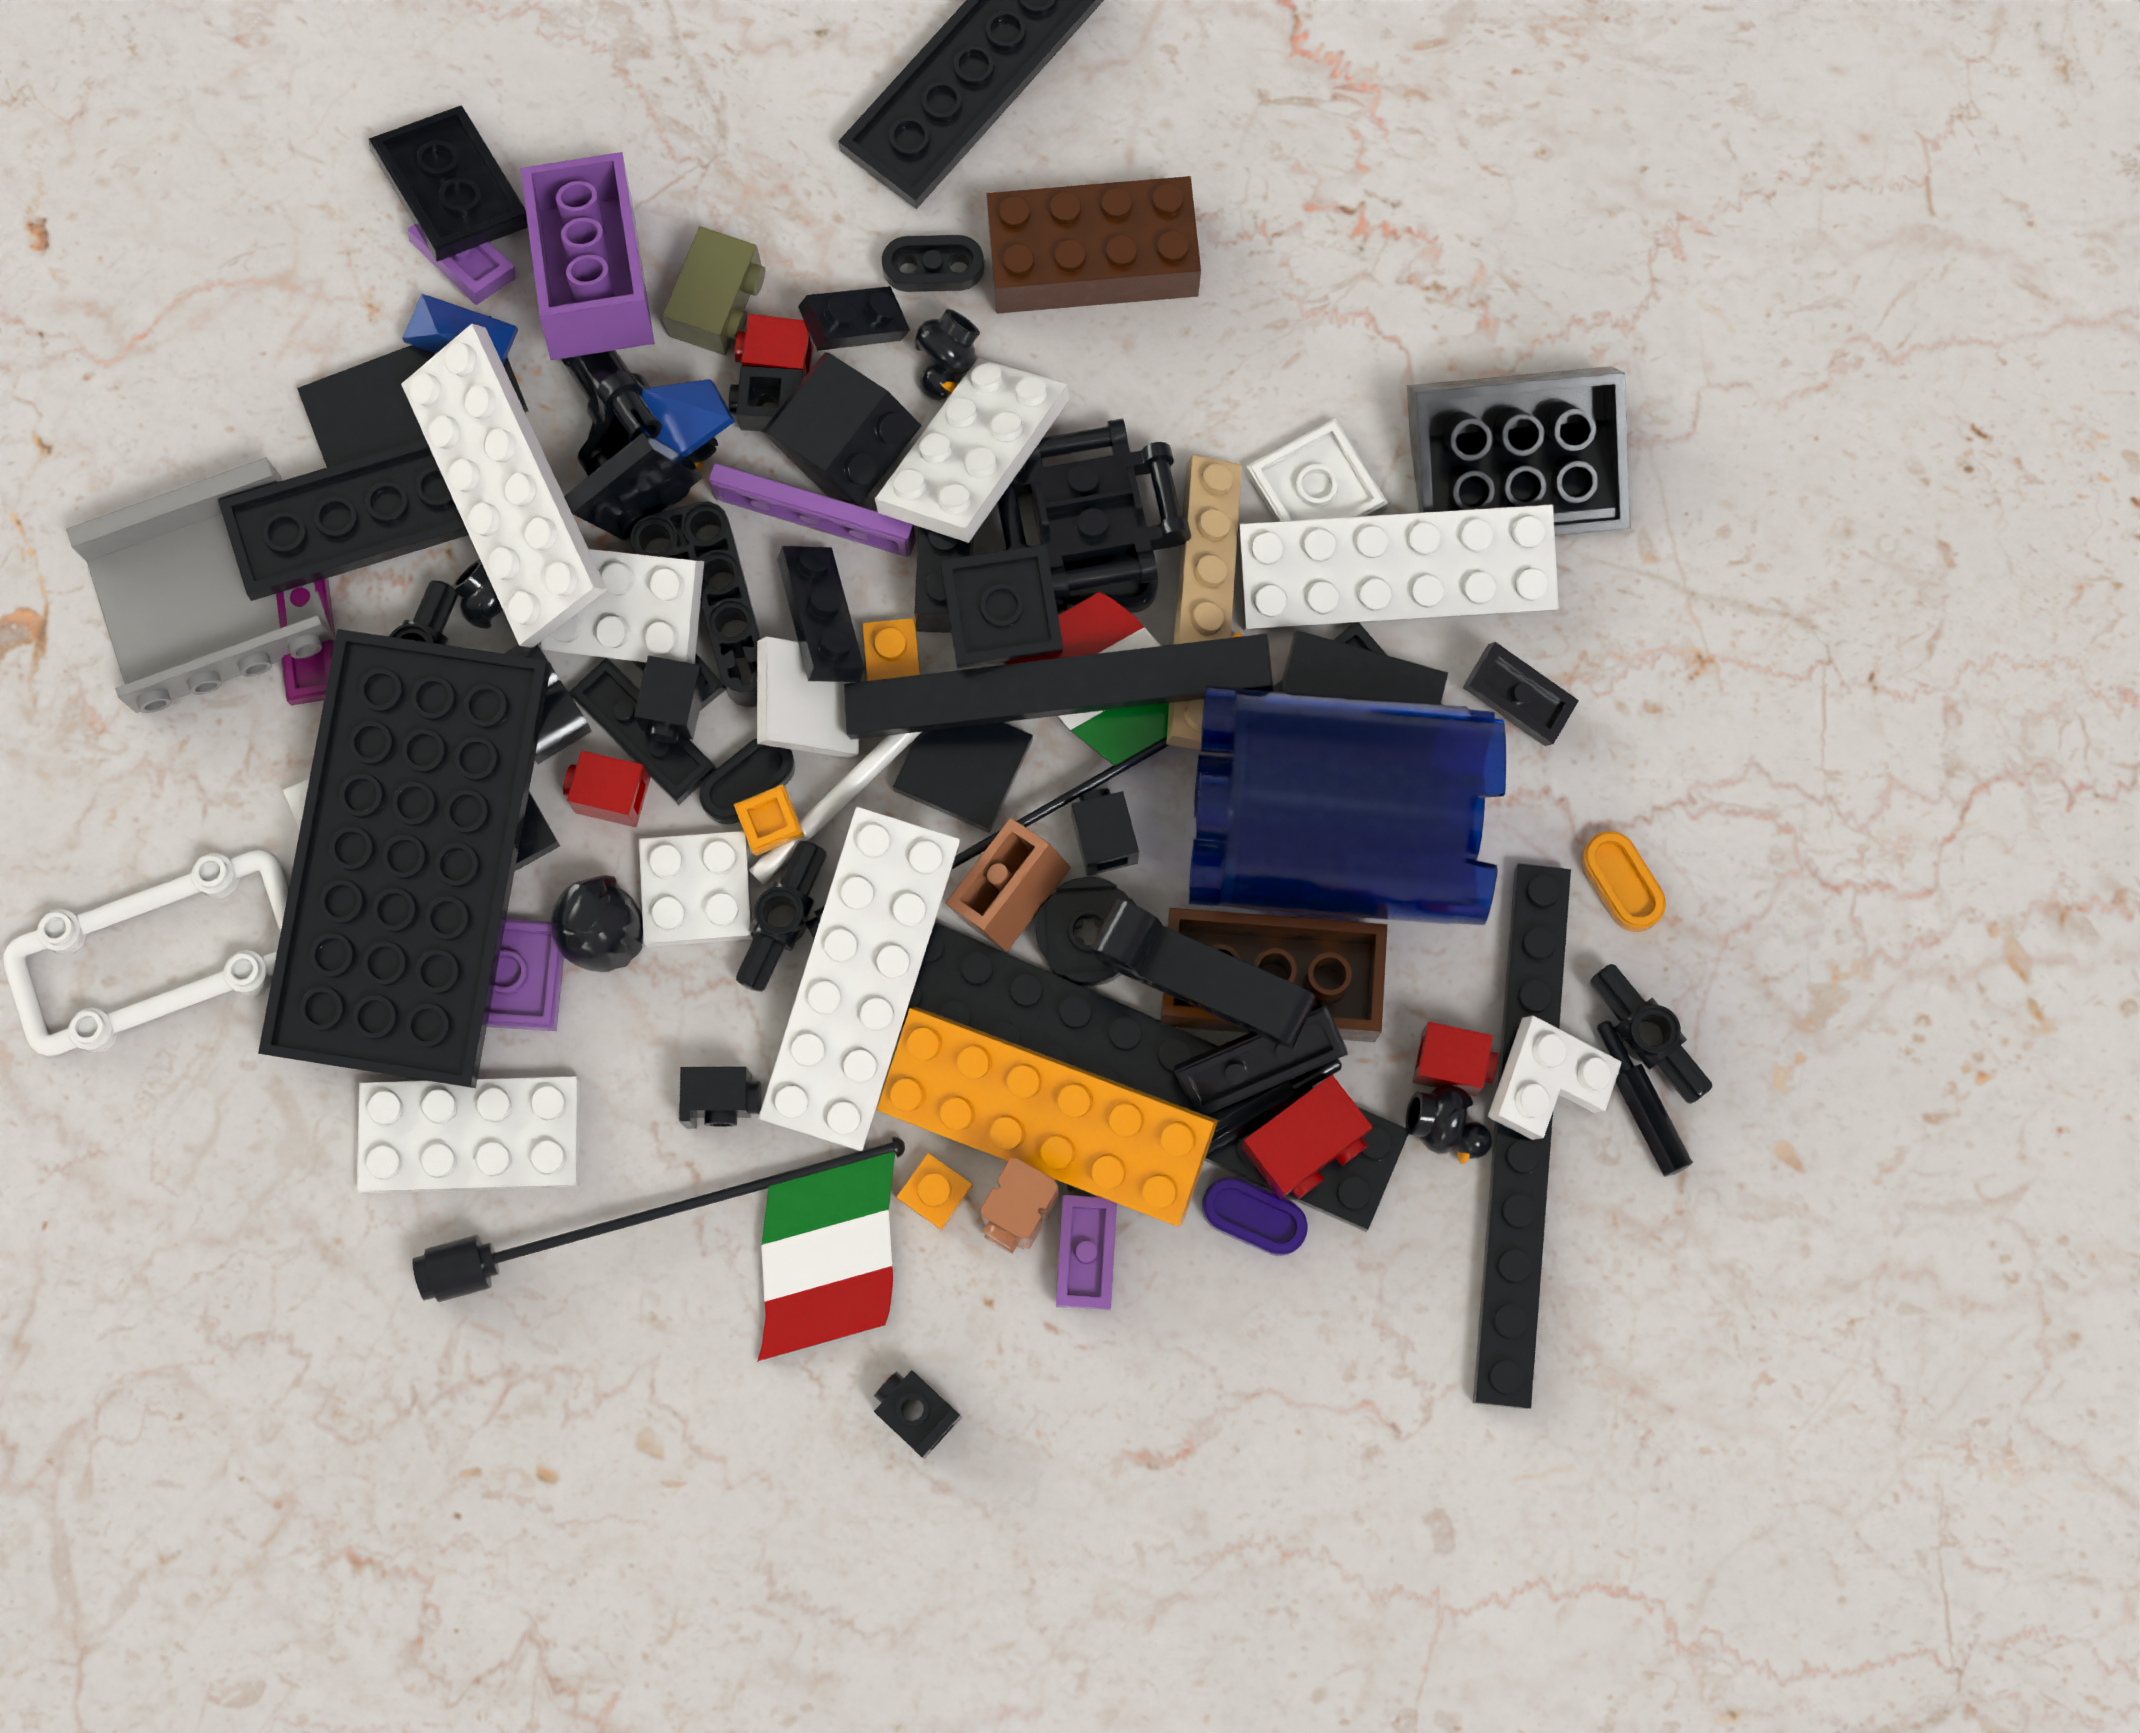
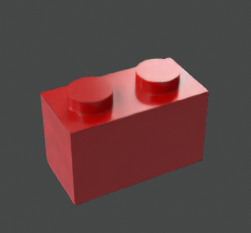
[1241,1075,1373,1200]

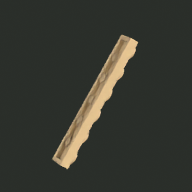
[1166,455,1242,754]

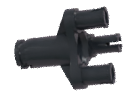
[561,350,718,476]

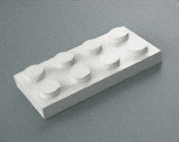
[875,358,1070,543]
[357,1076,580,1194]

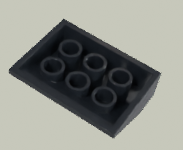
[1407,366,1631,536]

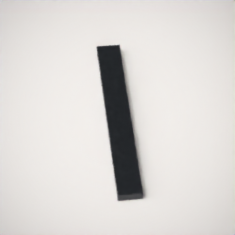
[844,634,1273,740]

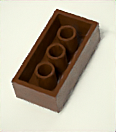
[986,176,1201,314]
[1160,908,1388,1042]

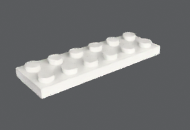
[401,324,607,648]
[1238,505,1559,630]
[758,806,961,1151]

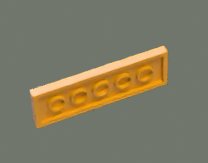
[876,1007,1218,1227]

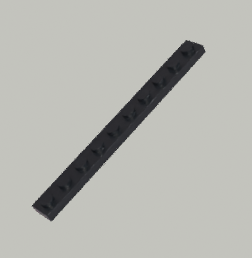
[1473,863,1571,1409]

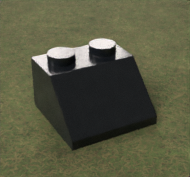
[762,352,922,505]

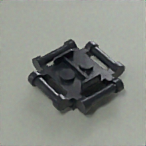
[997,418,1191,599]

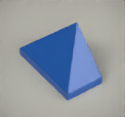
[402,294,518,365]
[627,379,735,457]

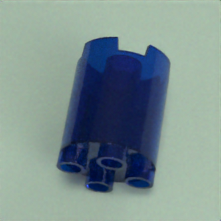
[1188,686,1506,925]

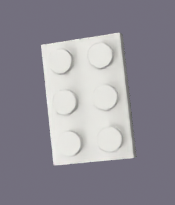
[541,549,704,664]

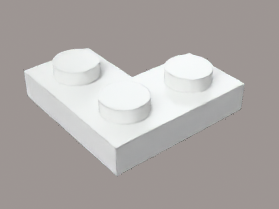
[1488,1016,1622,1140]

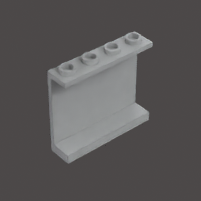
[66,457,335,713]

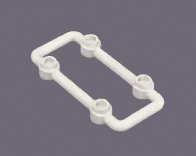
[3,850,289,1056]

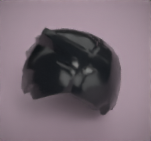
[551,875,643,972]

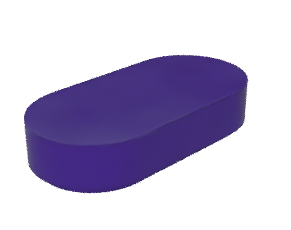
[1202,1177,1308,1256]

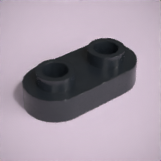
[882,235,984,292]

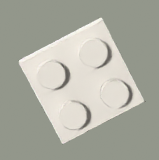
[639,831,753,947]

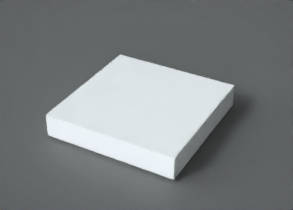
[1246,418,1388,522]
[757,636,859,758]

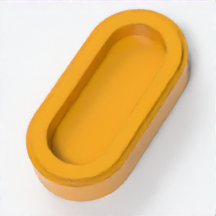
[1581,831,1666,932]

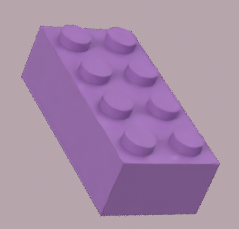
[520,152,655,360]

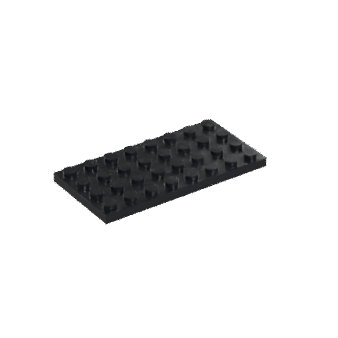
[258,629,552,1088]

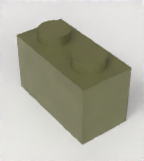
[662,226,766,356]

